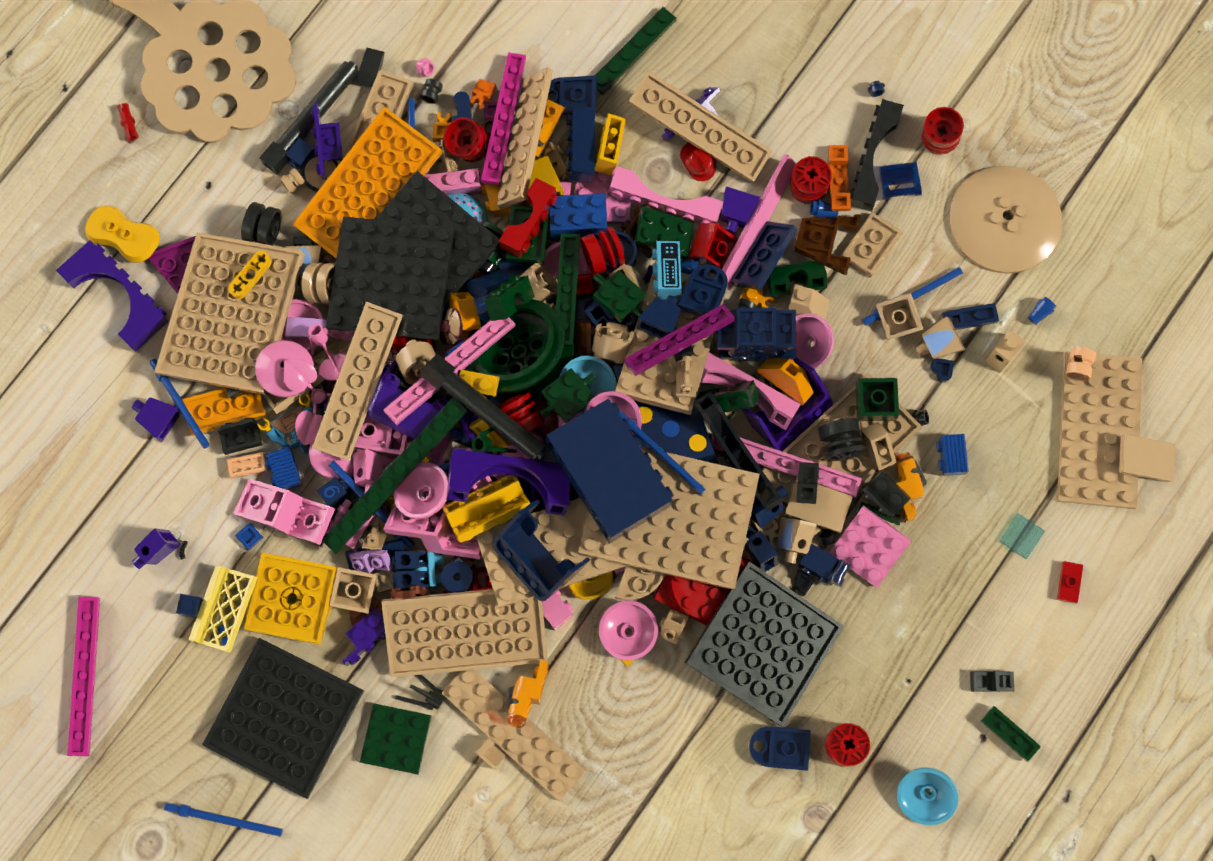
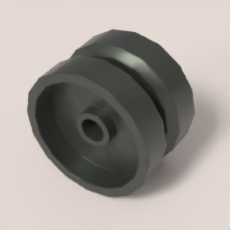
[241,202,282,246]

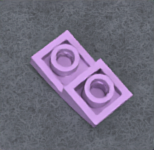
[285,317,327,339]
[349,550,393,573]

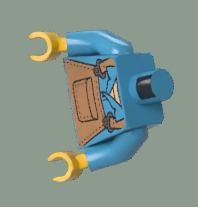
[257,393,317,454]

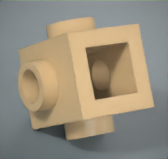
[658,608,689,644]

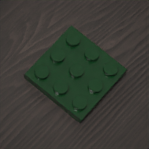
[360,703,432,775]

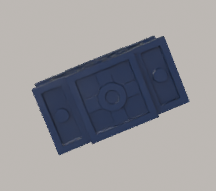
[717,308,796,362]

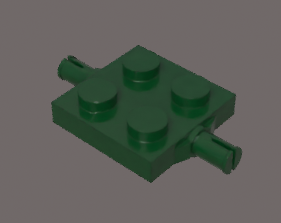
[592,270,647,322]
[540,368,596,423]

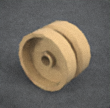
[302,263,336,305]

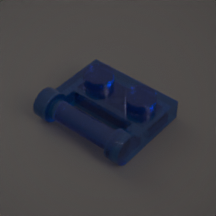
[879,162,922,200]

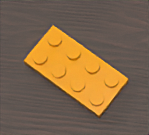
[183,388,267,437]

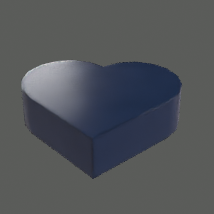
[930,358,954,382]

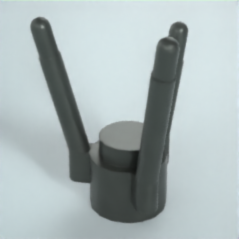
[395,675,445,710]

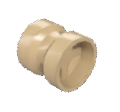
[279,168,305,193]

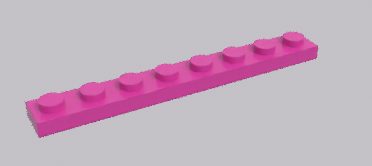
[481,52,526,186]
[67,597,100,756]

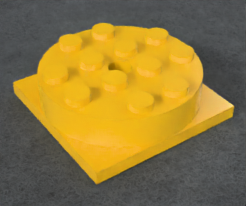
[243,552,338,645]

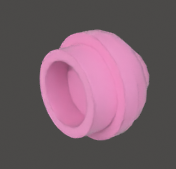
[416,58,434,77]

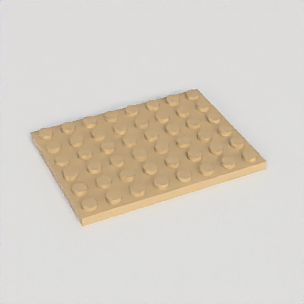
[154,232,305,395]
[578,446,760,590]

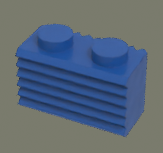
[936,434,969,476]
[265,446,302,490]

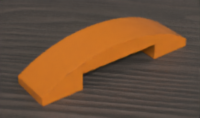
[828,145,851,211]

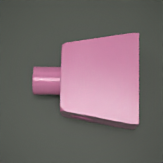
[353,449,393,493]

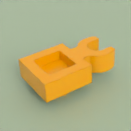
[433,112,451,142]
[739,288,775,308]

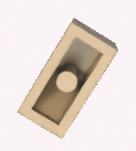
[861,422,896,471]

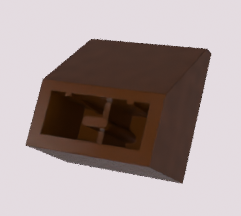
[573,318,595,359]

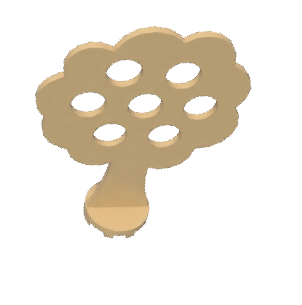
[108,0,296,143]

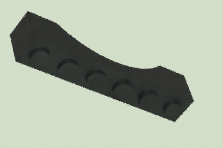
[850,99,904,212]

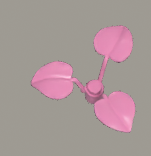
[308,324,355,381]
[283,359,332,445]

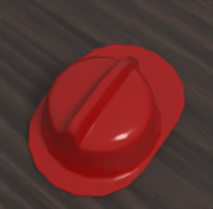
[680,142,717,181]

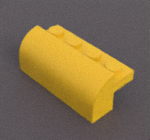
[442,475,530,543]

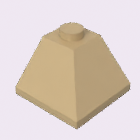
[788,284,830,319]
[329,567,377,614]

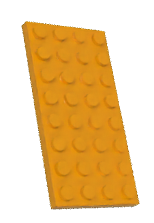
[292,106,443,259]

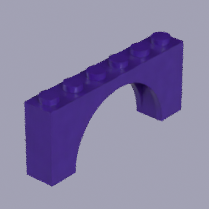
[56,240,169,352]
[446,449,570,516]

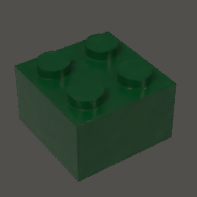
[855,378,899,421]

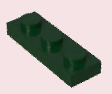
[980,706,1041,762]

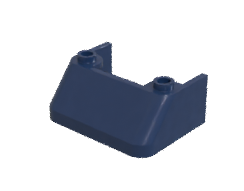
[493,499,590,601]

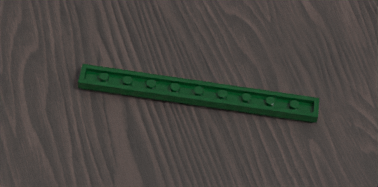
[322,397,469,554]

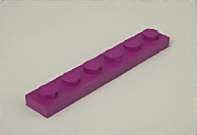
[624,304,735,376]

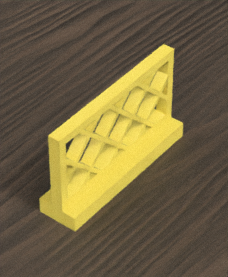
[188,565,258,653]

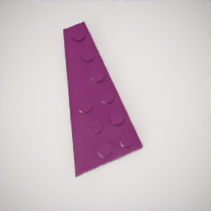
[148,236,196,294]

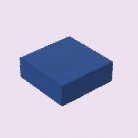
[235,523,264,550]

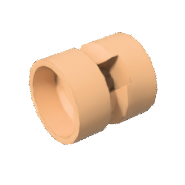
[1065,347,1096,381]

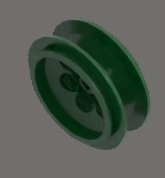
[466,299,574,404]

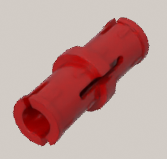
[117,103,139,141]

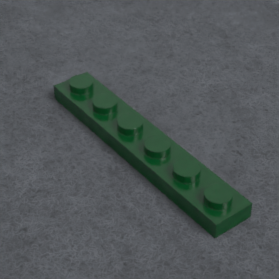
[596,7,676,95]
[556,233,580,347]

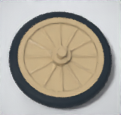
[301,155,339,192]

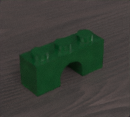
[767,261,827,298]
[484,274,535,321]
[696,380,759,413]

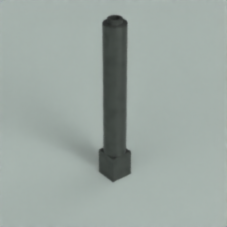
[259,61,359,175]
[420,353,547,461]

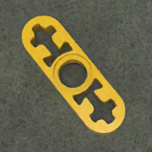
[228,251,272,299]

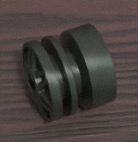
[818,418,866,462]

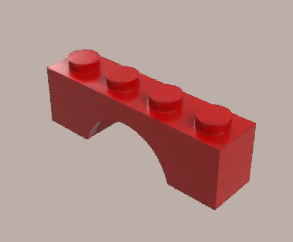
[499,178,558,258]

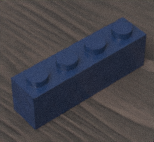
[566,107,595,183]

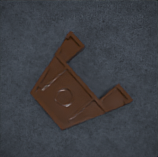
[795,214,861,275]

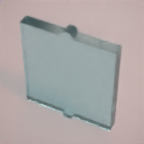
[999,513,1045,559]

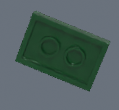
[506,205,549,263]
[634,206,694,259]

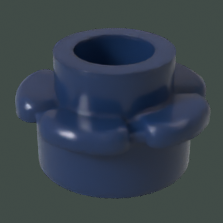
[867,81,885,97]

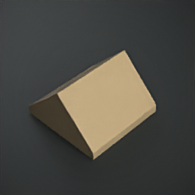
[876,293,923,340]

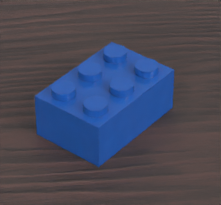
[550,194,607,240]

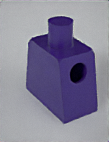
[721,186,760,234]
[132,397,181,442]
[132,528,181,569]

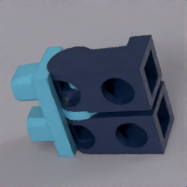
[391,551,444,590]

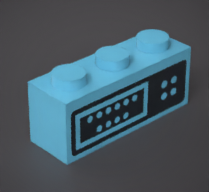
[652,241,682,300]

